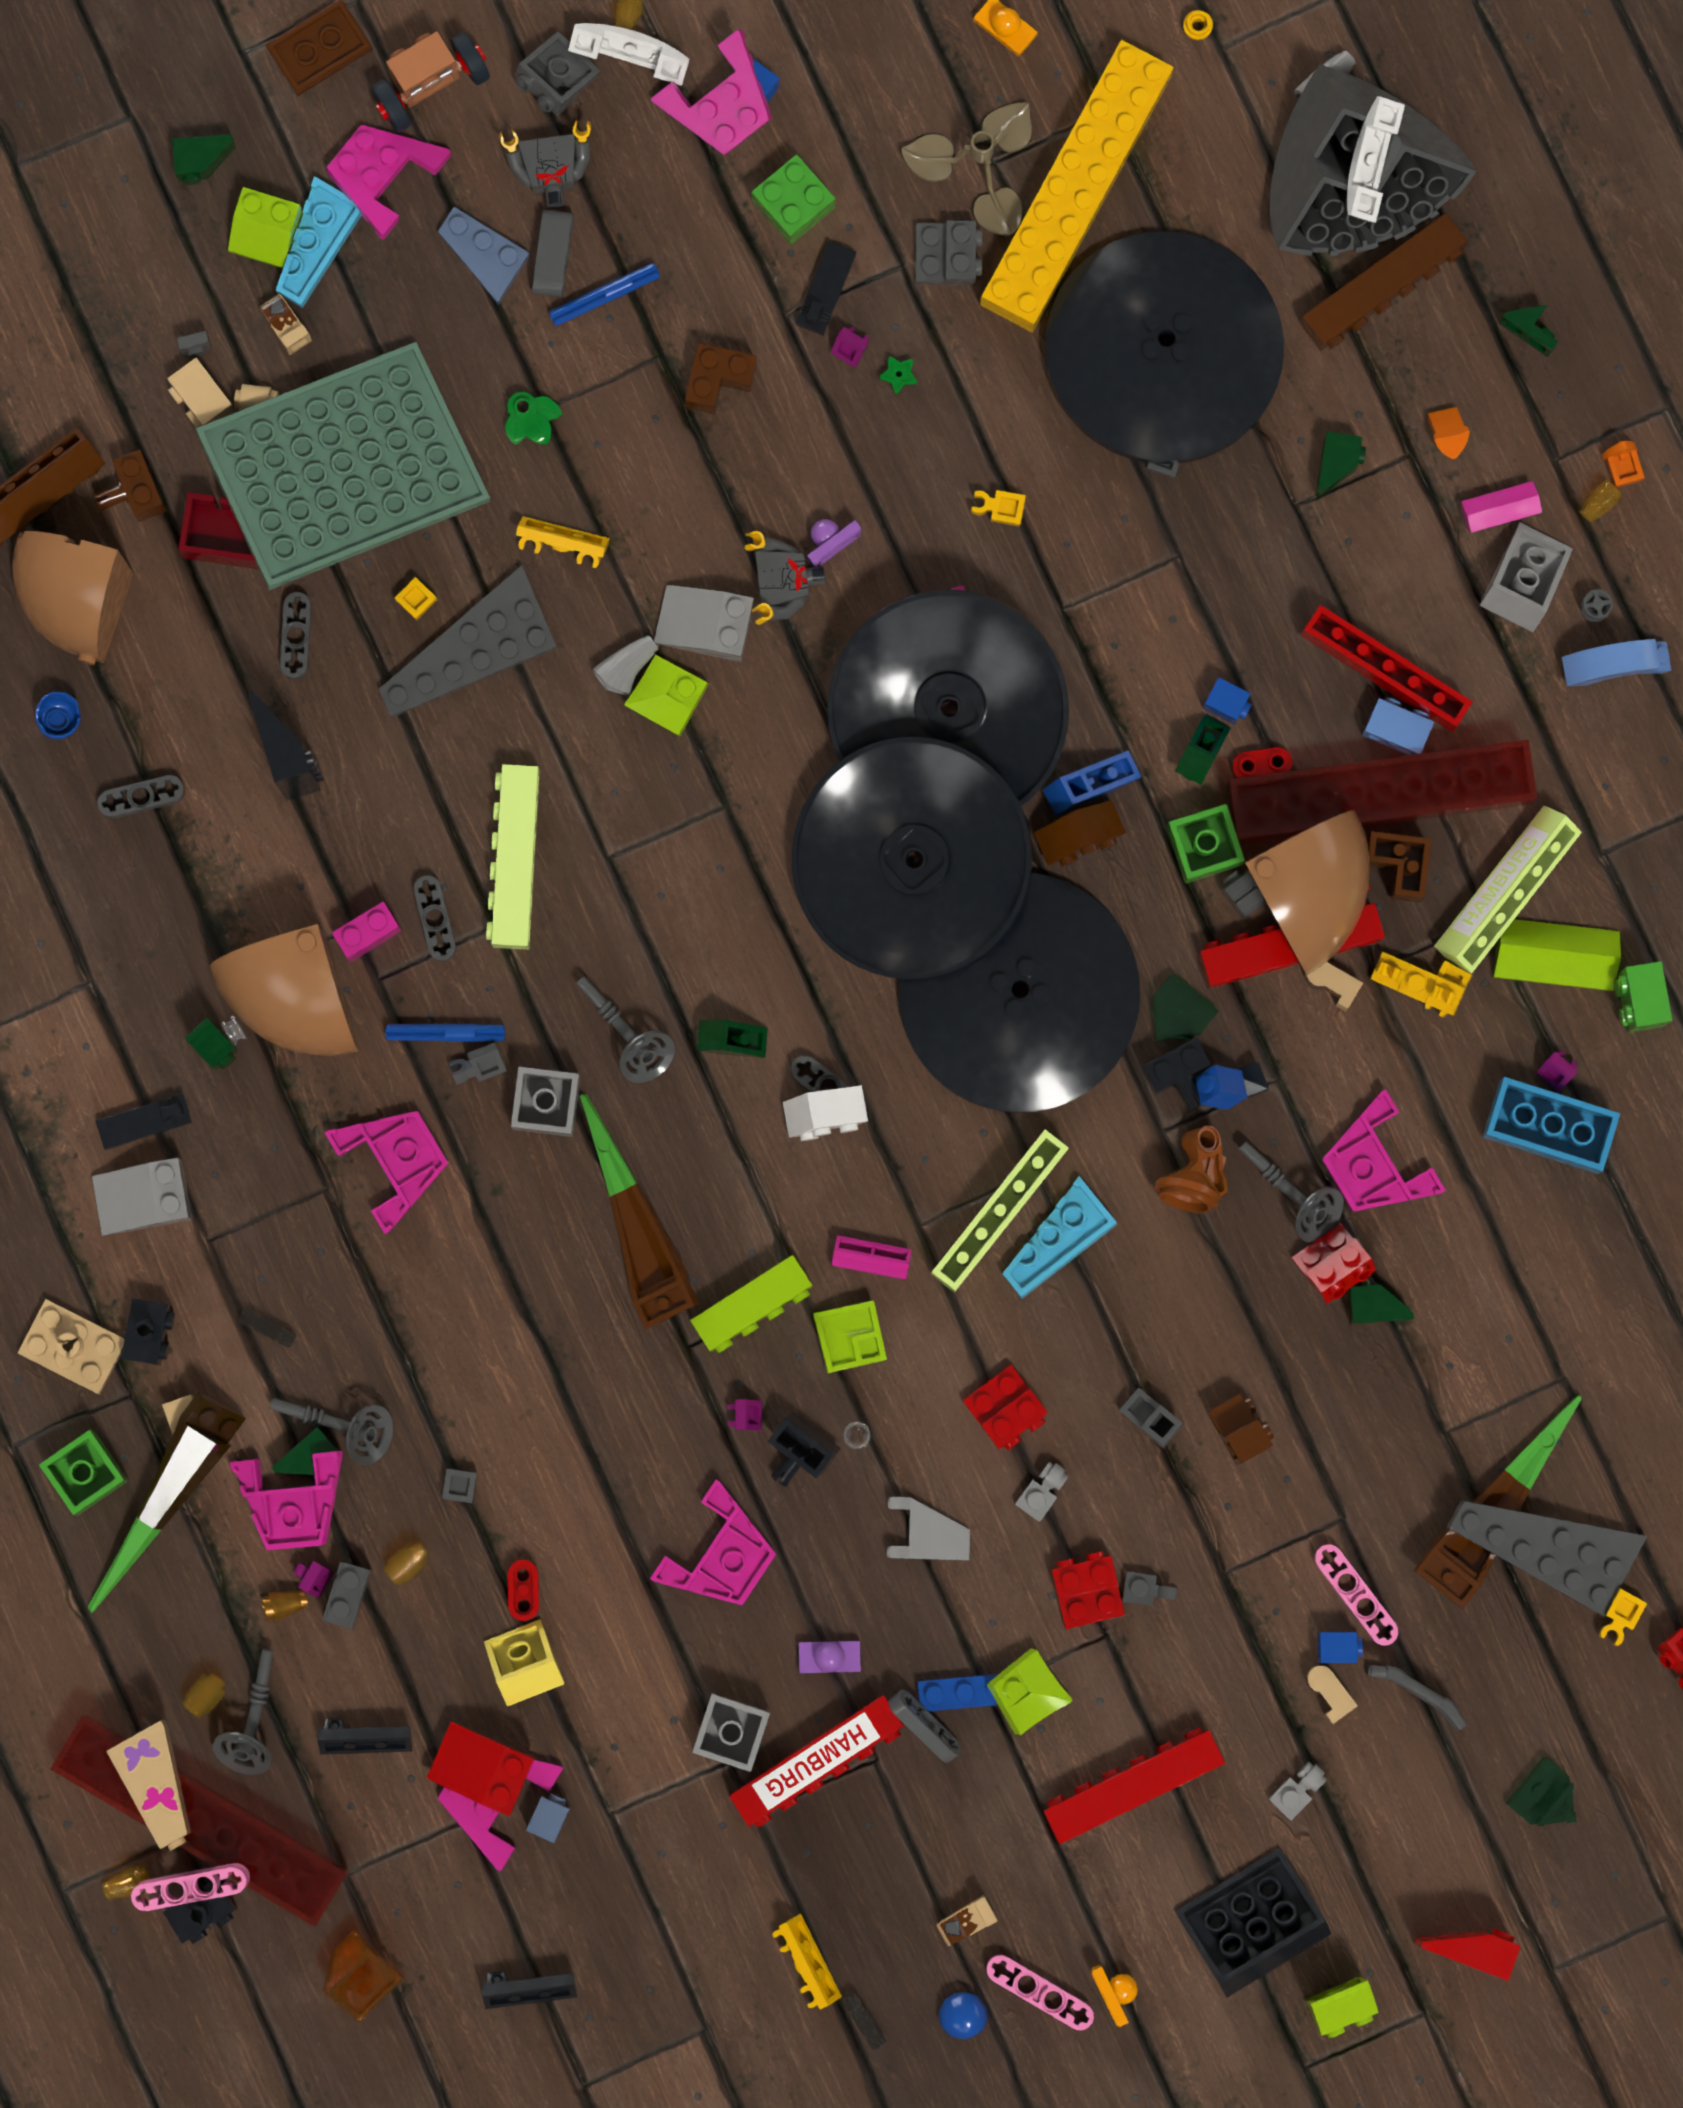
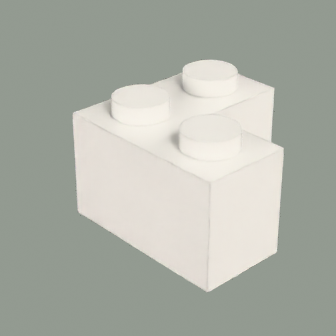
[783,1085,868,1141]

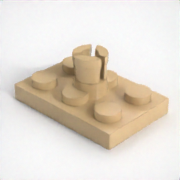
[18,1299,124,1395]

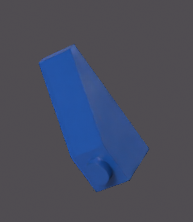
[1043,750,1142,816]

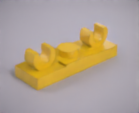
[516,516,610,568]
[1371,952,1466,1016]
[772,1913,842,2010]

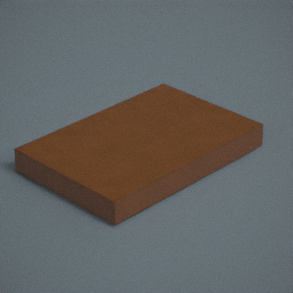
[265,0,373,96]

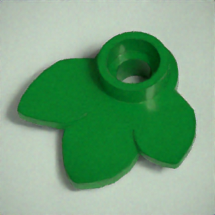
[505,392,562,445]

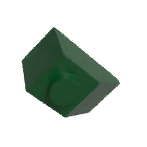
[172,134,236,185]
[1315,431,1366,497]
[1175,714,1231,785]
[185,1018,238,1071]
[697,1020,768,1058]
[1347,1280,1414,1325]
[271,1427,344,1475]

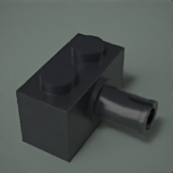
[1141,1038,1211,1111]
[121,1298,175,1366]
[768,1412,841,1487]
[163,1880,238,1945]

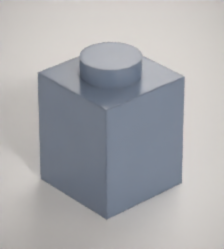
[526,1793,570,1843]

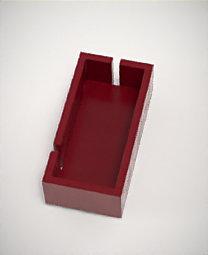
[178,492,259,569]

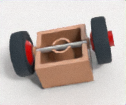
[371,31,490,133]

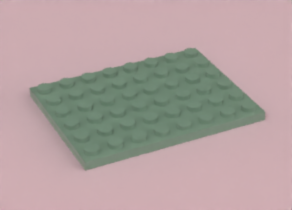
[196,342,490,590]

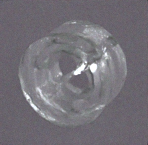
[220,1015,248,1046]
[843,1421,871,1450]

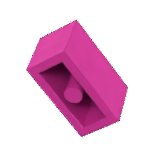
[332,901,402,963]

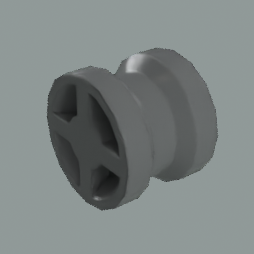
[1580,589,1613,623]

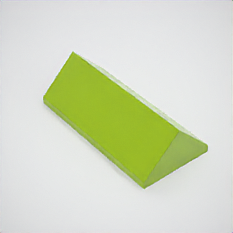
[1493,919,1621,991]

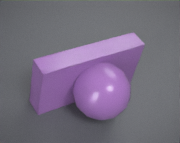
[807,519,861,567]
[799,1641,861,1673]

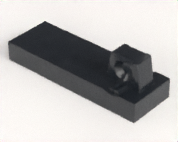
[796,241,857,336]
[96,1093,193,1150]
[318,1718,413,1755]
[481,1971,577,2009]

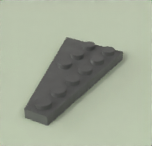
[379,565,557,718]
[1447,1500,1647,1616]

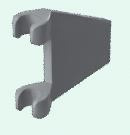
[886,1497,970,1560]

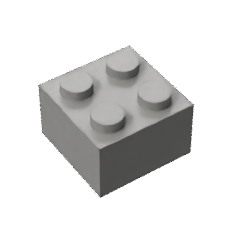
[511,1067,580,1137]
[692,1693,770,1772]

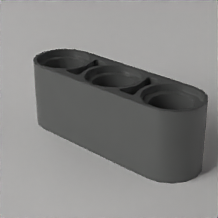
[532,209,574,297]

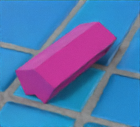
[1461,481,1542,533]
[832,1235,912,1280]

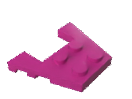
[651,29,772,155]
[327,125,451,240]
[1321,1089,1446,1212]
[325,1111,449,1235]
[230,1450,343,1551]
[650,1479,776,1605]
[437,1760,563,1872]

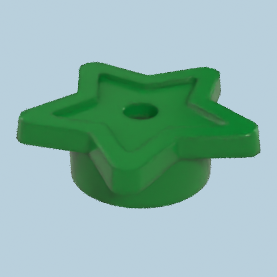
[879,357,918,395]

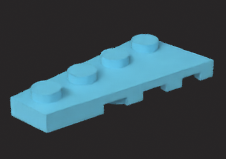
[276,176,362,308]
[1002,1176,1117,1299]

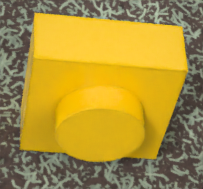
[394,577,437,621]

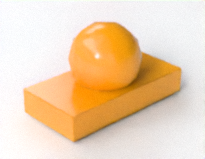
[973,0,1038,57]
[1090,1964,1138,2027]

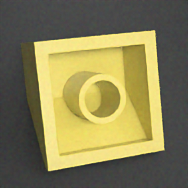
[484,1619,565,1707]

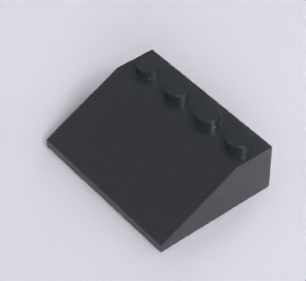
[248,694,324,800]
[1175,1848,1332,1998]

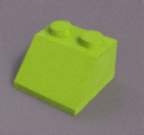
[228,187,303,268]
[1305,1976,1379,2038]

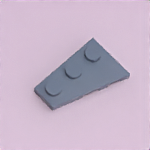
[438,207,530,305]

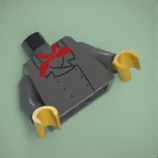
[499,120,591,208]
[745,531,825,625]

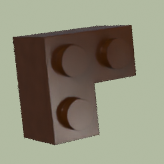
[685,343,757,415]
[1034,800,1126,867]
[1367,831,1431,903]
[1207,1393,1274,1465]

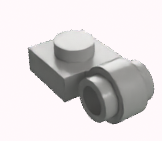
[1015,1462,1069,1522]
[1268,1762,1327,1821]

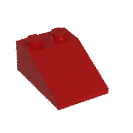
[426,1721,535,1816]
[1414,1928,1521,1981]

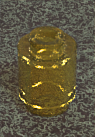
[383,1541,429,1586]
[182,1672,227,1719]

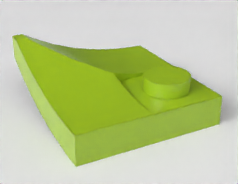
[624,654,709,736]
[812,1300,887,1373]
[986,1648,1073,1735]

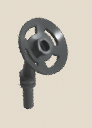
[576,976,675,1083]
[1238,1140,1344,1242]
[269,1397,393,1465]
[212,1649,274,1775]

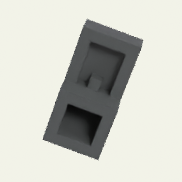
[1119,1388,1184,1449]

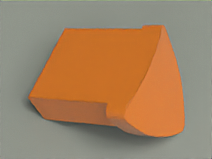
[1428,407,1470,459]
[1601,441,1645,489]

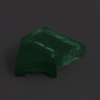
[1149,973,1219,1042]
[1505,1756,1577,1827]

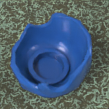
[35,691,81,740]
[939,1992,988,2039]

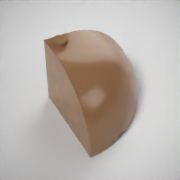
[12,531,133,665]
[1245,810,1370,975]
[209,924,359,1056]

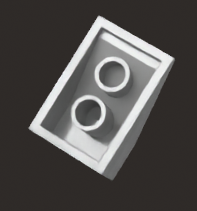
[1480,522,1573,632]
[654,585,754,662]
[92,1158,192,1236]

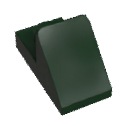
[1499,305,1559,357]

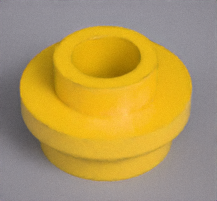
[1183,10,1213,40]

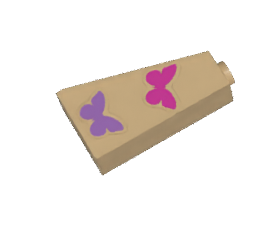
[107,1720,191,1851]

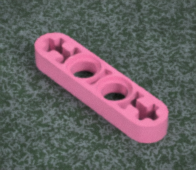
[1314,1544,1398,1645]
[131,1863,250,1911]
[986,1954,1094,2030]

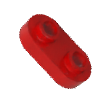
[1232,747,1292,783]
[508,1560,539,1621]

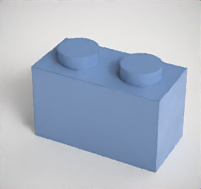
[1362,697,1434,759]

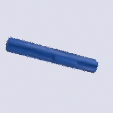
[549,263,660,326]
[385,1023,505,1042]

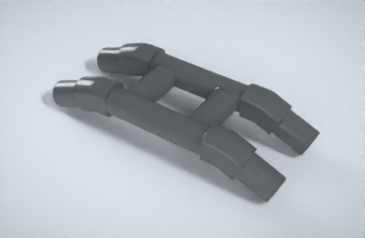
[1367,1664,1467,1731]

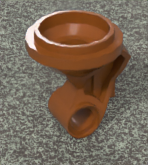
[1154,1126,1228,1213]

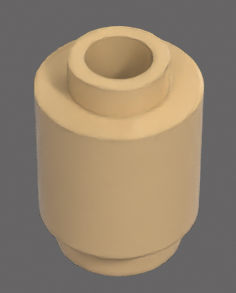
[234,384,279,411]

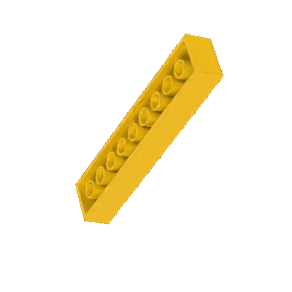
[980,40,1174,333]

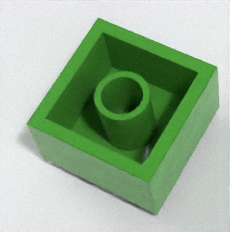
[751,154,836,245]
[1166,804,1245,884]
[1614,961,1673,1033]
[39,1430,129,1516]

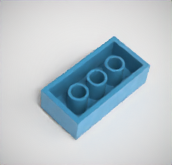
[1482,1077,1621,1174]

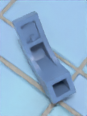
[1562,639,1672,686]

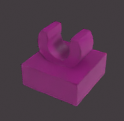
[830,327,869,368]
[1536,1050,1578,1092]
[727,1399,762,1431]
[293,1561,334,1598]

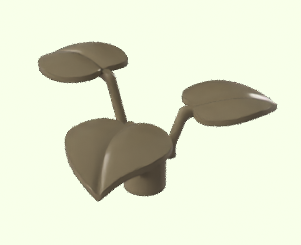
[901,102,1032,236]

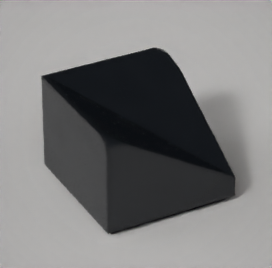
[1237,1061,1269,1100]

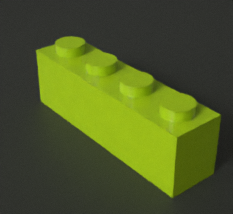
[690,1255,813,1354]

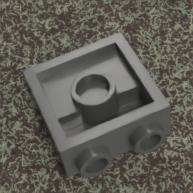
[514,31,601,116]
[916,220,982,285]

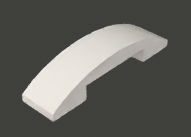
[568,23,689,86]
[1347,96,1405,223]

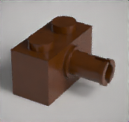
[94,449,167,522]

